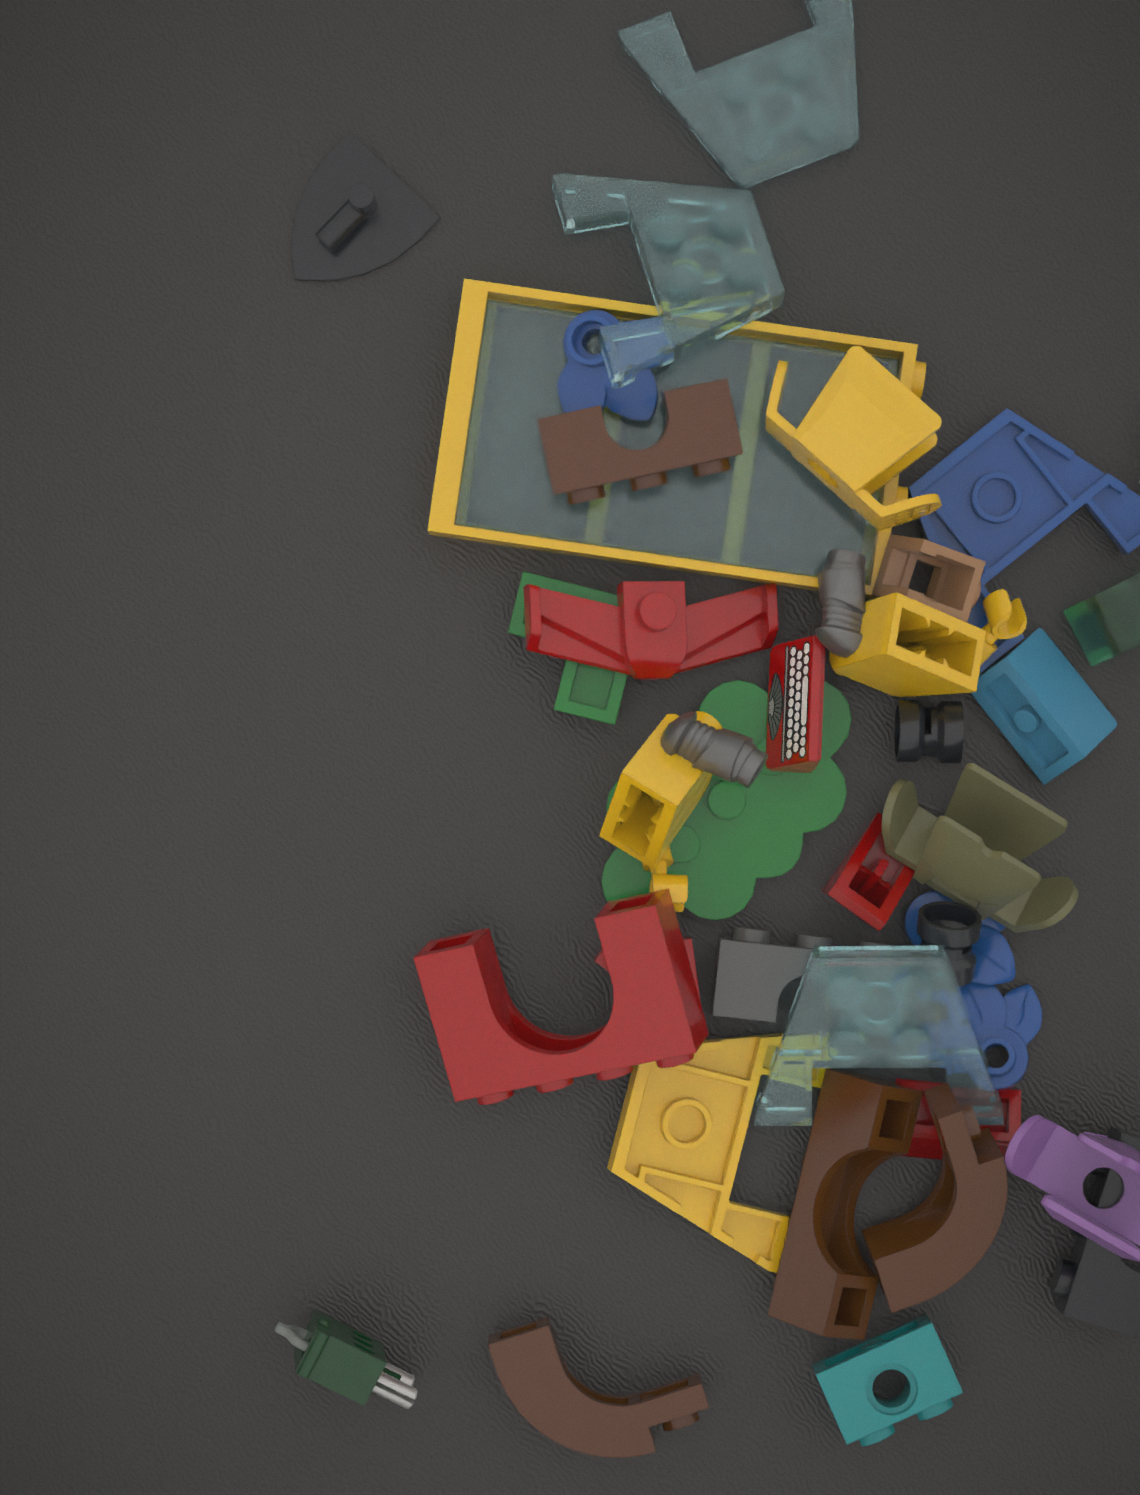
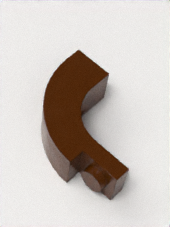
[861,1082,1008,1313]
[488,1316,709,1458]

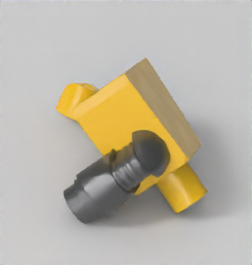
[815,549,1027,697]
[599,711,768,912]

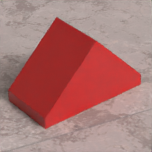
[821,812,915,931]

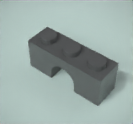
[710,927,911,1036]

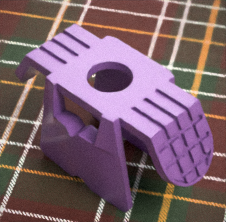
[1004,1115,1140,1262]

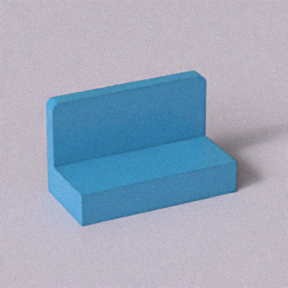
[971,628,1117,785]

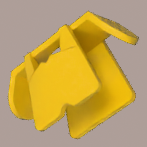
[765,346,942,531]

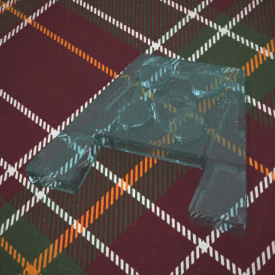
[617,0,859,190]
[552,173,785,389]
[755,945,1004,1126]

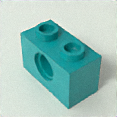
[811,1314,963,1446]

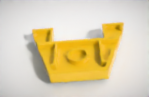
[607,1029,838,1273]

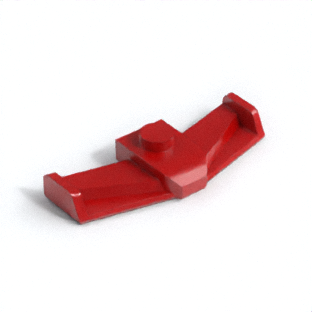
[523,581,779,680]

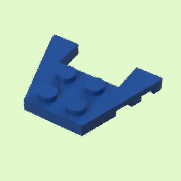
[908,408,1140,673]

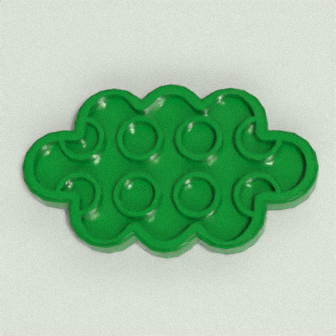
[601,680,852,920]

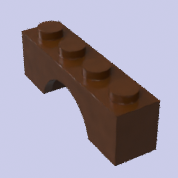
[767,1068,923,1340]

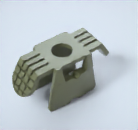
[882,763,1079,933]

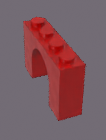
[413,888,709,1105]

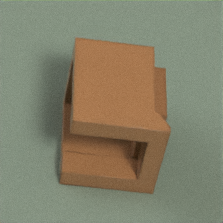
[872,534,986,622]

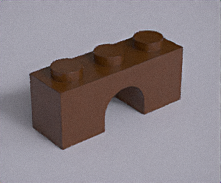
[536,378,743,505]

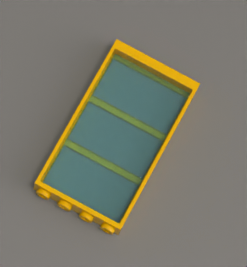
[427,278,926,599]

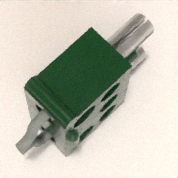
[275,1310,418,1409]

